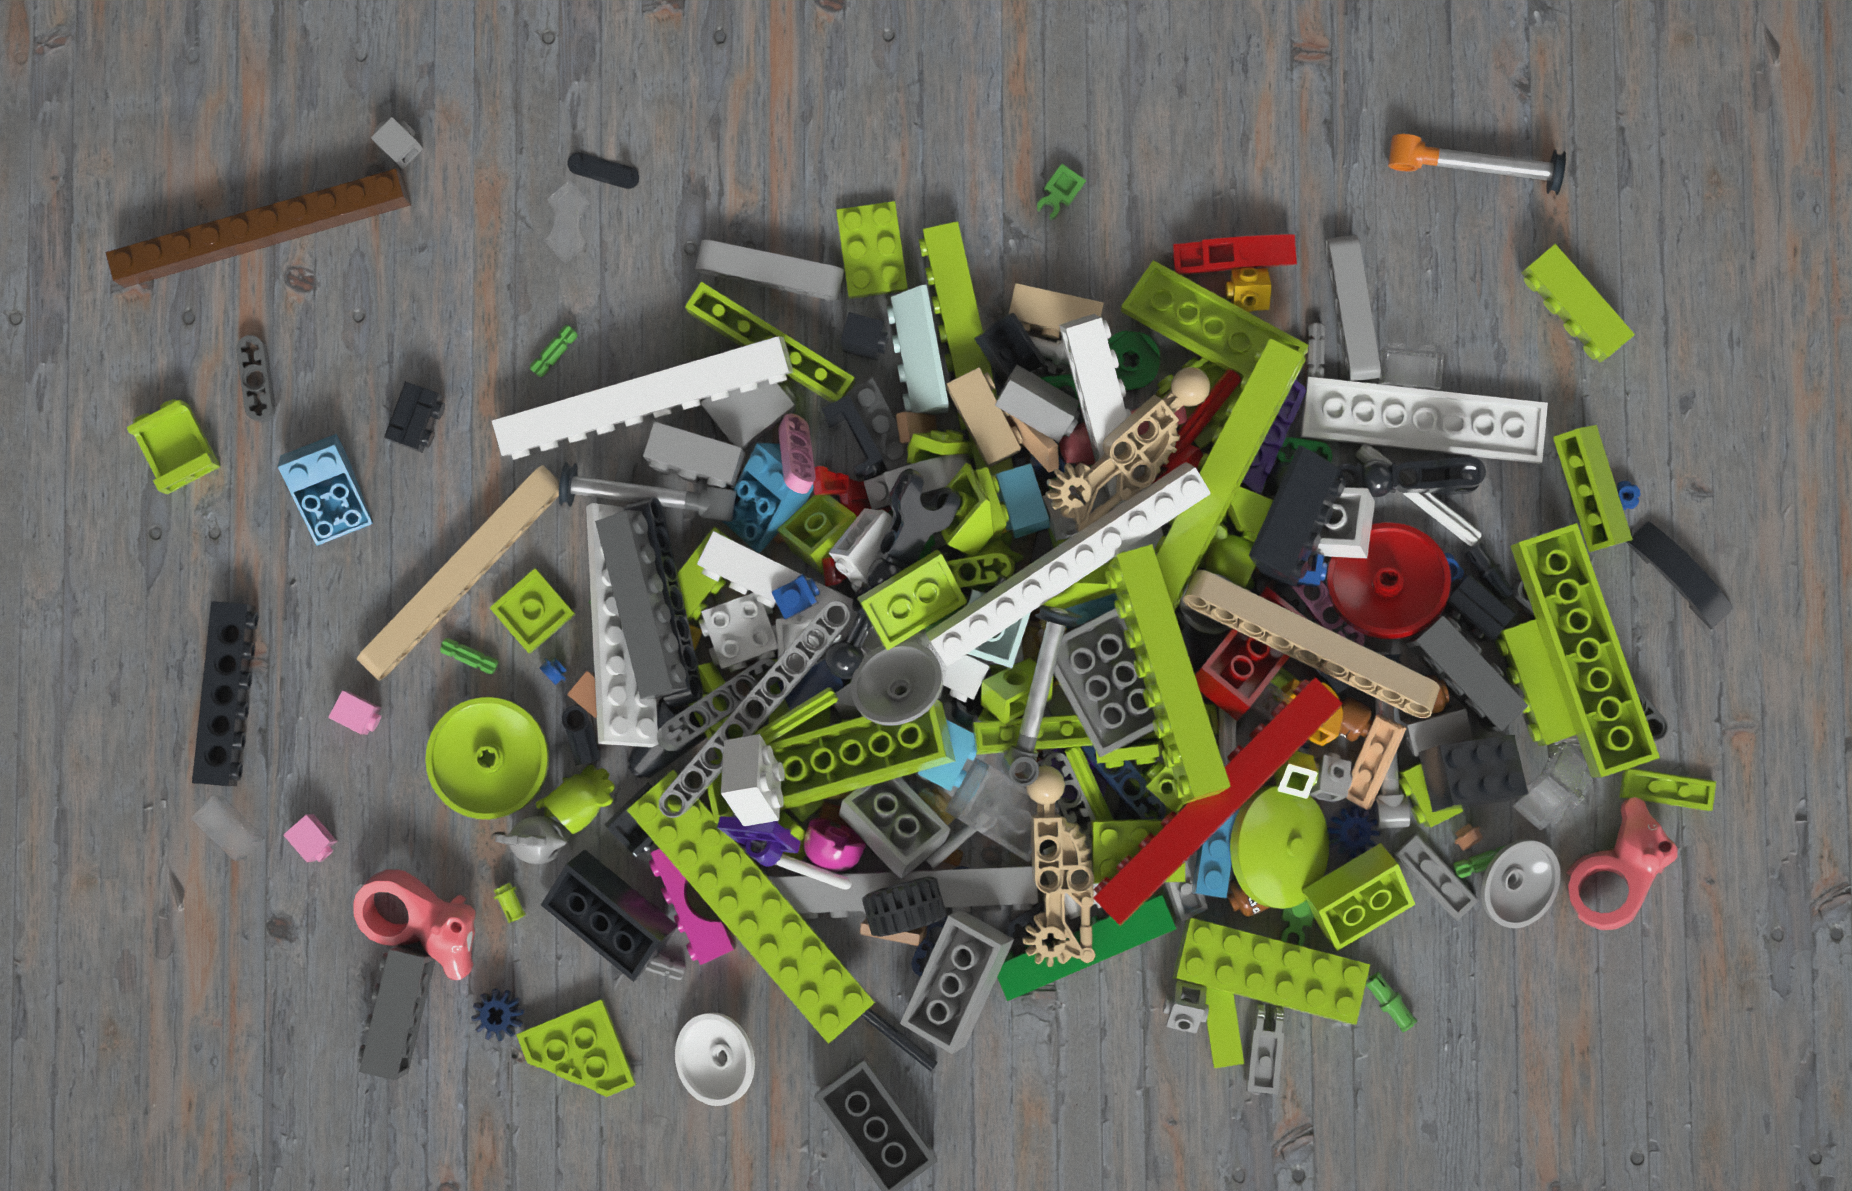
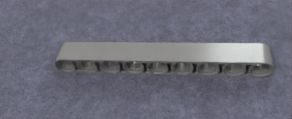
[659,601,852,818]

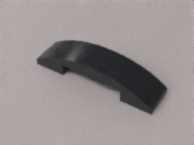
[1626,521,1733,629]

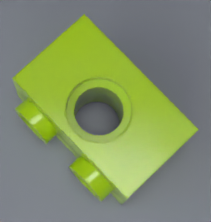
[981,658,1053,724]

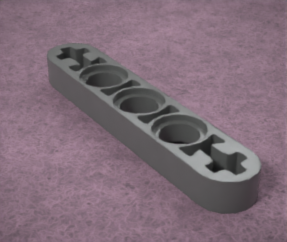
[657,659,779,751]

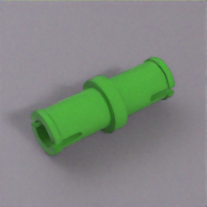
[1365,972,1418,1032]

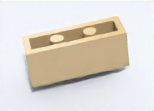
[1009,283,1104,339]
[946,367,1023,468]

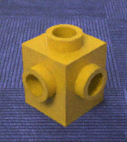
[1225,267,1271,312]

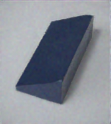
[778,657,846,710]

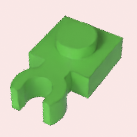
[1036,164,1086,221]
[1280,900,1314,946]

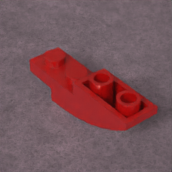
[1173,234,1297,275]

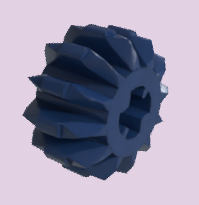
[471,988,525,1041]

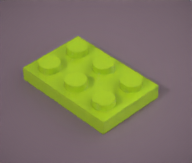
[836,201,908,299]
[858,549,967,651]
[1092,819,1185,884]

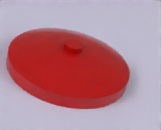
[1327,522,1451,639]

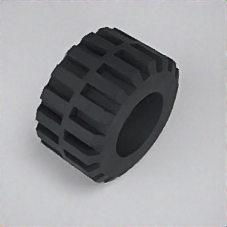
[862,877,947,937]

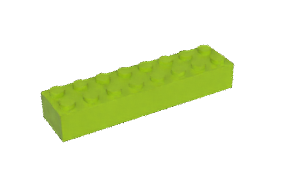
[1510,523,1660,778]
[1105,544,1231,804]
[707,699,956,823]

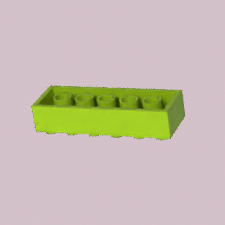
[1172,918,1370,1025]

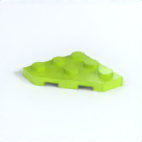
[516,998,637,1097]

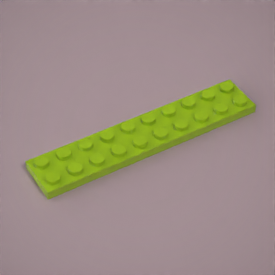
[627,769,875,1044]

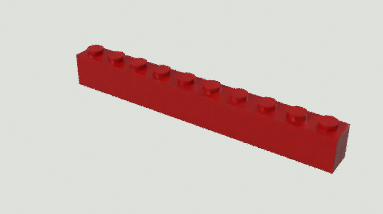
[1093,677,1343,926]

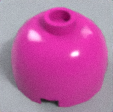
[804,818,866,872]

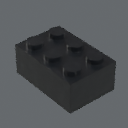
[1419,735,1529,812]

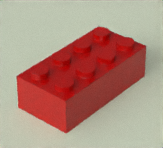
[1195,587,1307,721]

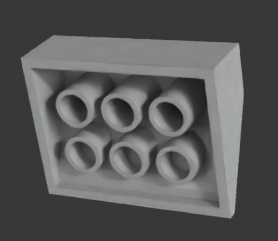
[1040,608,1156,757]

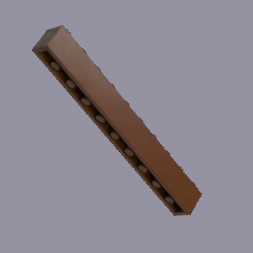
[105,168,411,288]

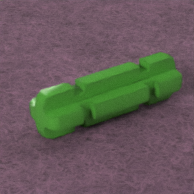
[529,325,578,377]
[440,638,499,674]
[1453,845,1506,878]

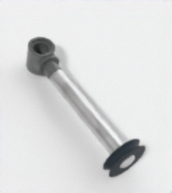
[559,462,736,522]
[1002,605,1082,786]

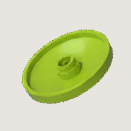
[425,697,549,820]
[1230,785,1329,909]

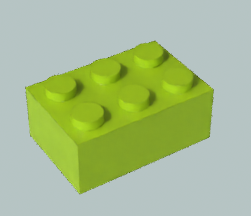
[1302,843,1416,951]

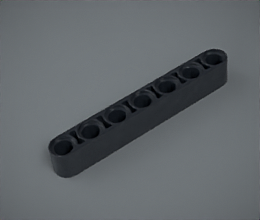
[624,496,703,708]

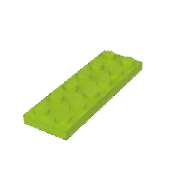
[1121,260,1308,379]

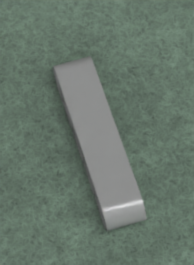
[1325,234,1381,382]
[695,240,844,301]

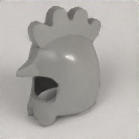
[495,815,571,864]

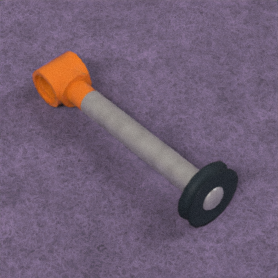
[1388,134,1566,195]

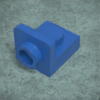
[1279,554,1327,587]
[771,574,820,620]

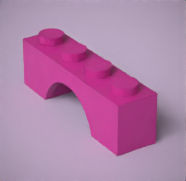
[649,849,736,965]

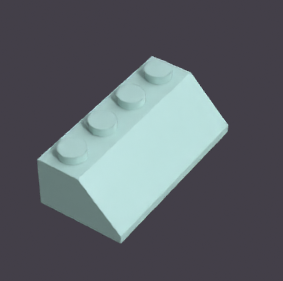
[887,284,949,415]

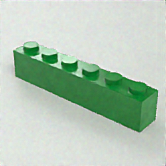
[997,893,1177,1001]

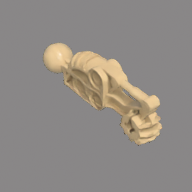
[1046,367,1210,532]
[1022,765,1095,967]

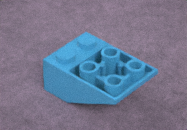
[278,434,373,546]
[722,443,814,553]

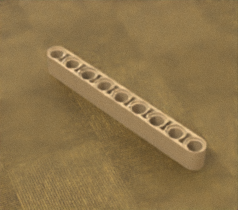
[357,465,560,681]
[1183,570,1440,718]

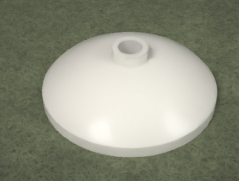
[675,1013,755,1106]

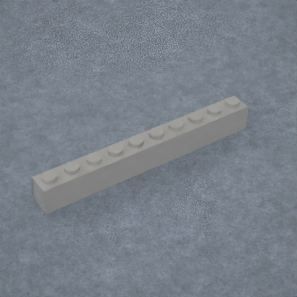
[767,866,1038,919]

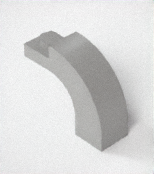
[864,454,973,510]

